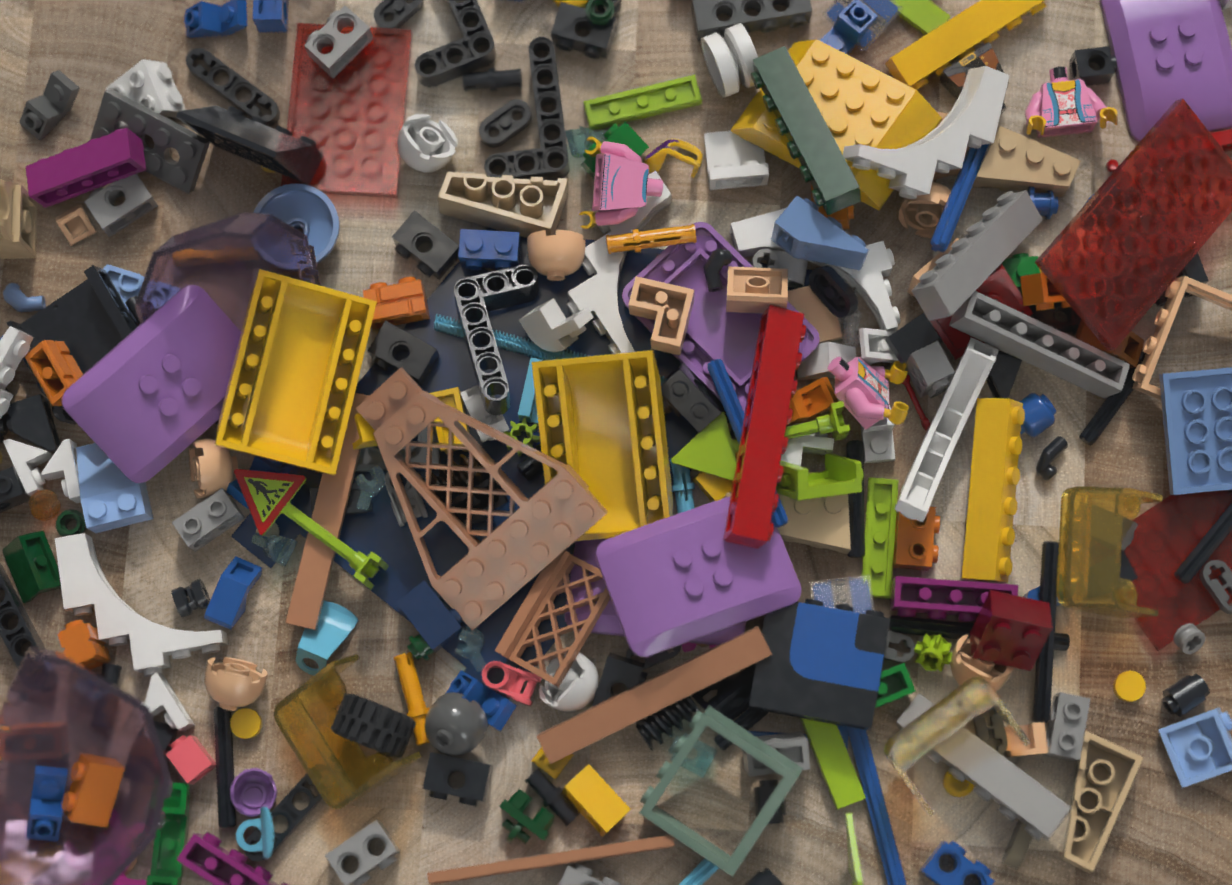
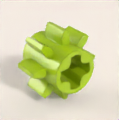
[504,418,540,457]
[914,634,952,672]

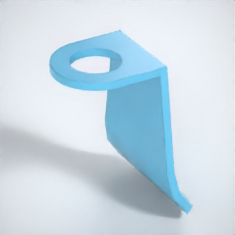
[296,601,359,676]
[236,806,274,858]

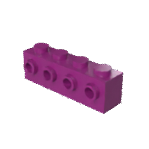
[26,127,146,208]
[890,576,1018,622]
[176,832,288,885]

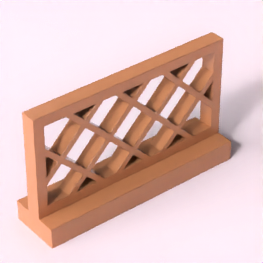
[495,550,610,688]

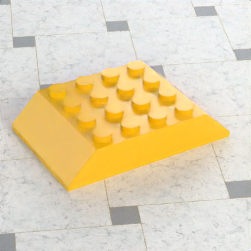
[731,39,942,211]
[215,269,377,476]
[532,350,673,541]

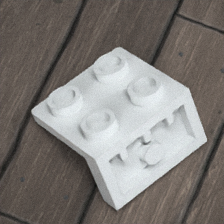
[704,131,769,190]

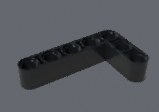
[415,0,496,88]
[484,37,569,181]
[454,265,539,415]
[0,563,58,690]

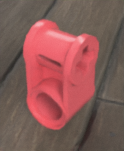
[482,661,542,707]

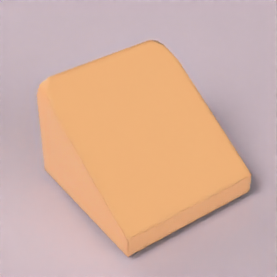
[56,204,97,246]

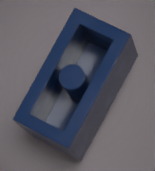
[396,580,464,653]

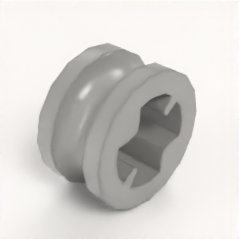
[1173,623,1206,654]

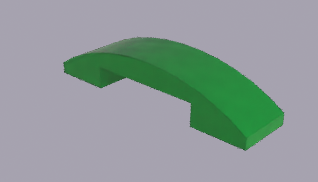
[146,781,190,885]

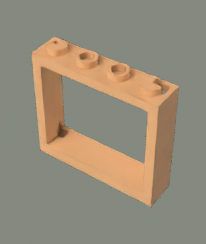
[1132,276,1232,400]

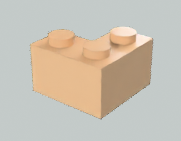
[628,276,695,356]

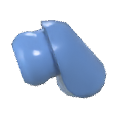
[3,283,46,312]

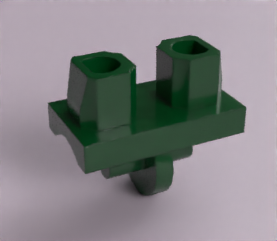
[499,789,556,844]

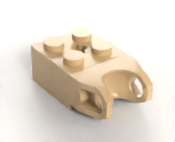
[0,179,37,259]

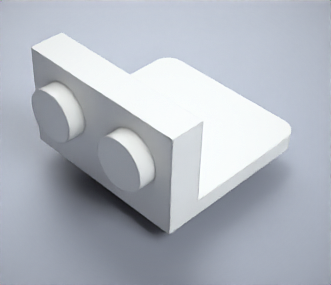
[106,59,186,130]

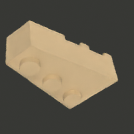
[972,126,1081,197]

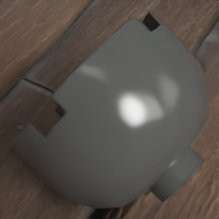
[425,693,488,756]

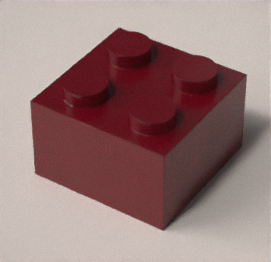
[970,590,1052,672]

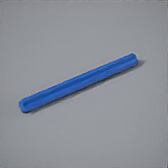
[930,144,989,253]
[707,359,788,528]
[847,727,907,885]

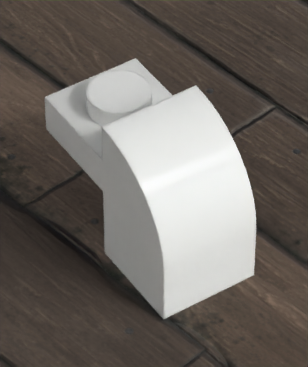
[519,298,594,352]
[461,385,509,442]
[781,423,834,466]

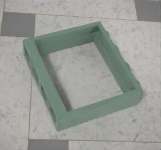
[639,706,803,877]

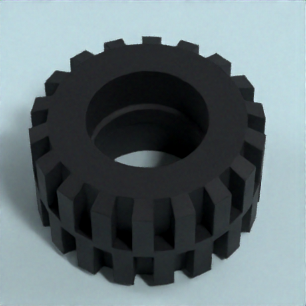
[330,693,416,758]

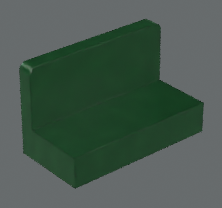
[2,530,61,603]

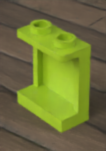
[776,453,864,500]

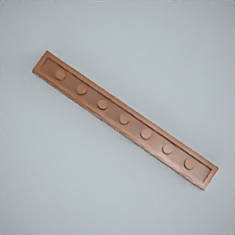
[285,393,369,630]
[537,626,772,764]
[427,835,675,885]

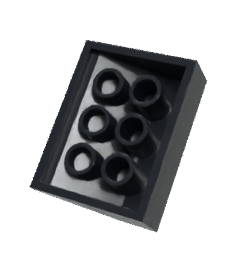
[176,105,324,185]

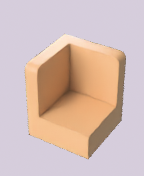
[1005,722,1048,758]

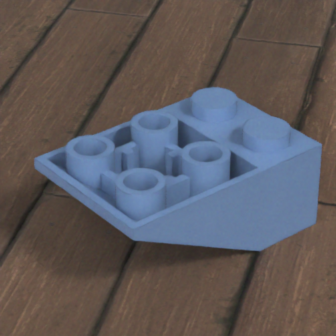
[771,195,869,270]

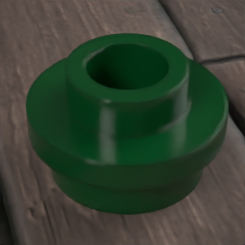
[585,0,615,25]
[56,509,86,537]
[407,633,434,662]

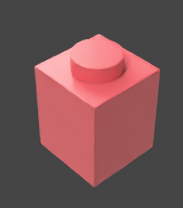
[165,735,216,785]

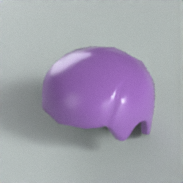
[230,768,277,817]

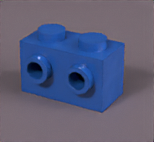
[458,229,521,271]

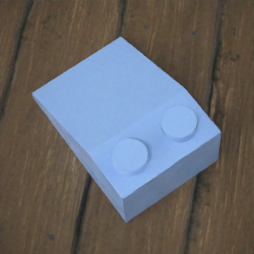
[76,443,153,533]

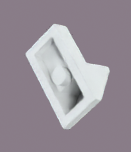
[859,328,899,365]
[861,405,896,463]
[3,439,53,499]
[41,439,81,503]
[142,672,195,732]

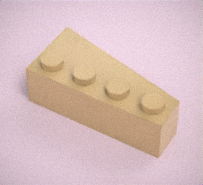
[438,172,568,238]
[726,493,851,554]
[1061,730,1144,873]

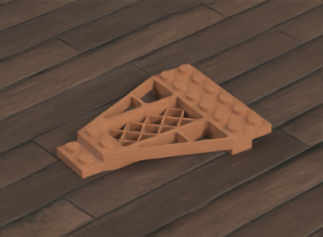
[356,367,608,631]

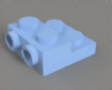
[1158,707,1232,788]

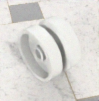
[701,23,758,98]

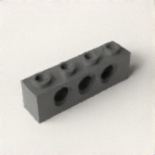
[692,0,812,41]

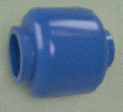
[1019,393,1057,437]

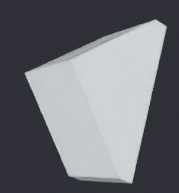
[797,341,856,380]

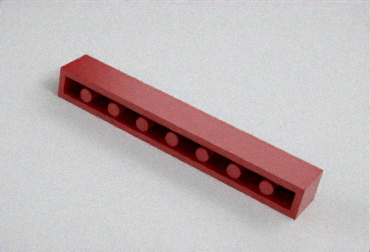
[723,305,806,549]

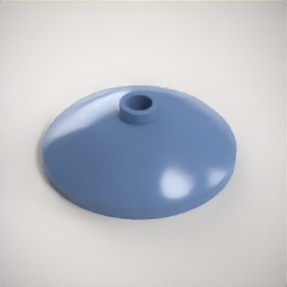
[251,184,340,270]

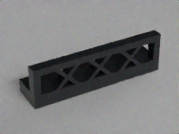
[692,663,756,720]

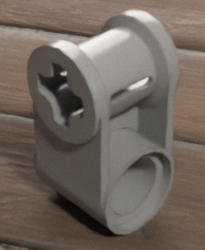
[751,249,808,288]
[384,472,428,527]

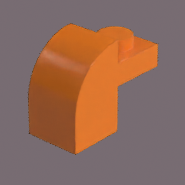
[786,377,839,427]

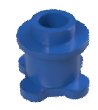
[1028,186,1059,220]

